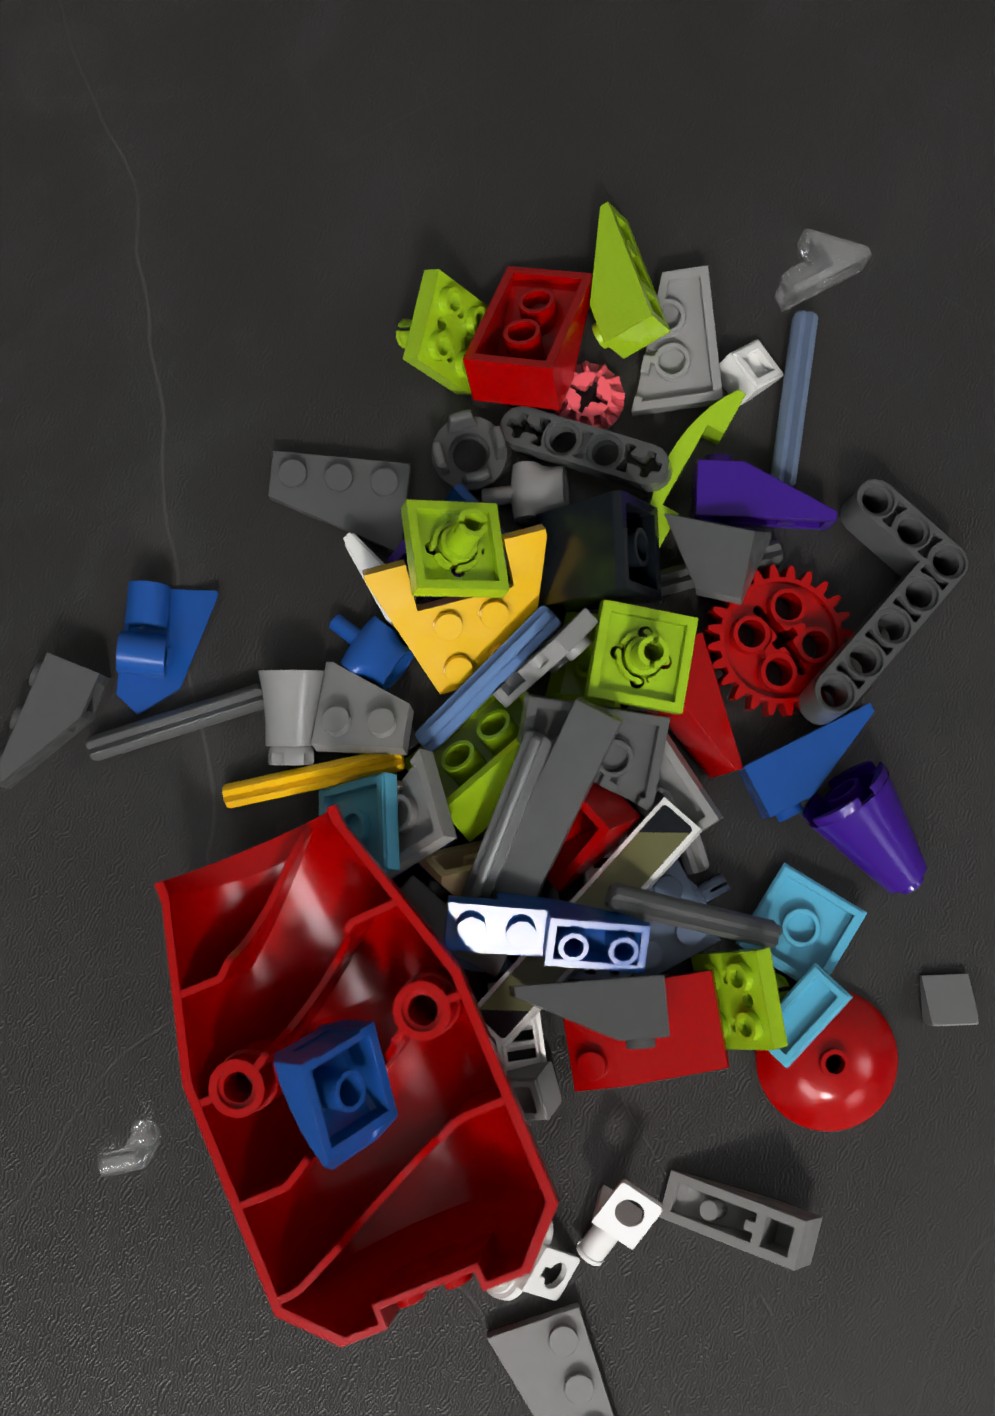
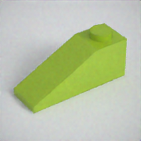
[590,202,671,359]

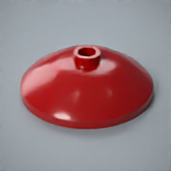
[755,991,898,1132]

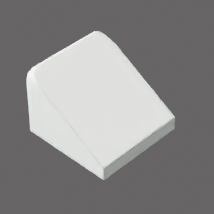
[719,339,784,406]

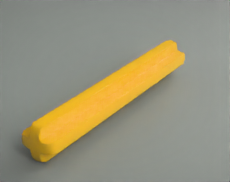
[222,753,405,809]

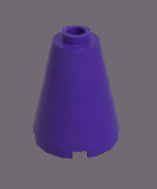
[802,761,927,894]

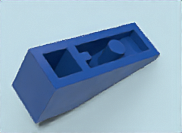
[737,703,875,822]

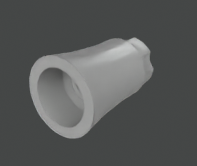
[258,670,324,765]

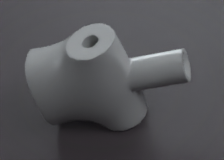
[482,461,569,525]

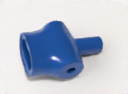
[329,614,414,690]

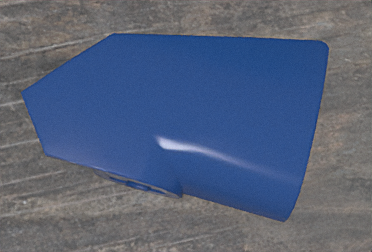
[116,580,219,715]

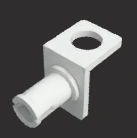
[576,1179,663,1266]

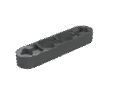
[500,406,672,492]

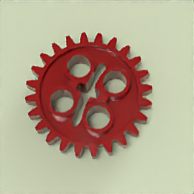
[702,565,854,717]

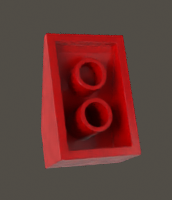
[463,266,593,410]
[563,969,730,1092]

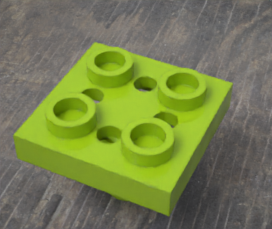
[396,269,488,395]
[401,499,510,598]
[584,599,698,715]
[691,947,790,1050]

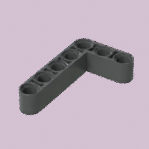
[799,479,968,725]

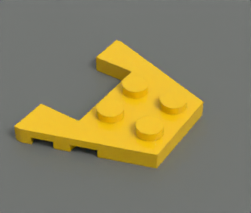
[362,524,547,695]

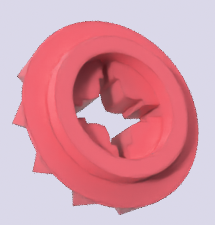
[554,360,625,430]

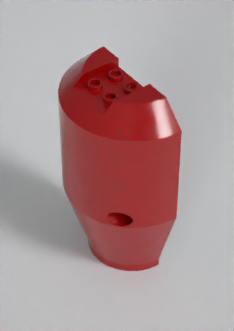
[154,804,559,1347]

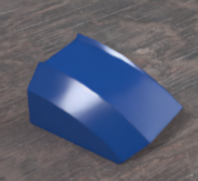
[273,1019,398,1170]

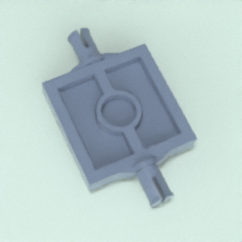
[627,859,730,976]

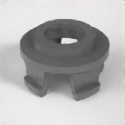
[432,410,507,491]

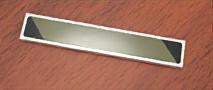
[478,797,702,1048]

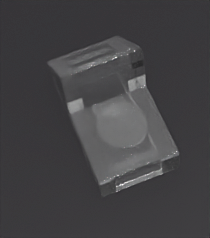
[774,228,872,312]

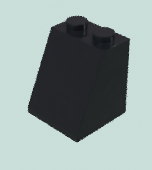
[535,490,662,613]

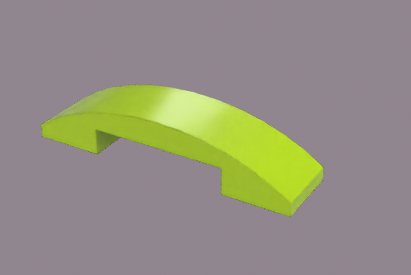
[648,390,746,548]

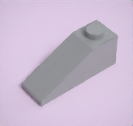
[659,1170,823,1271]

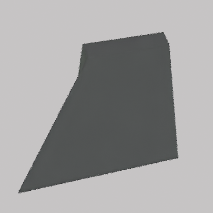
[664,513,771,605]

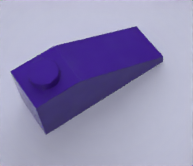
[690,454,837,530]

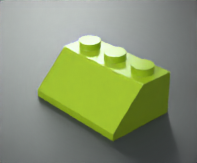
[405,691,529,842]

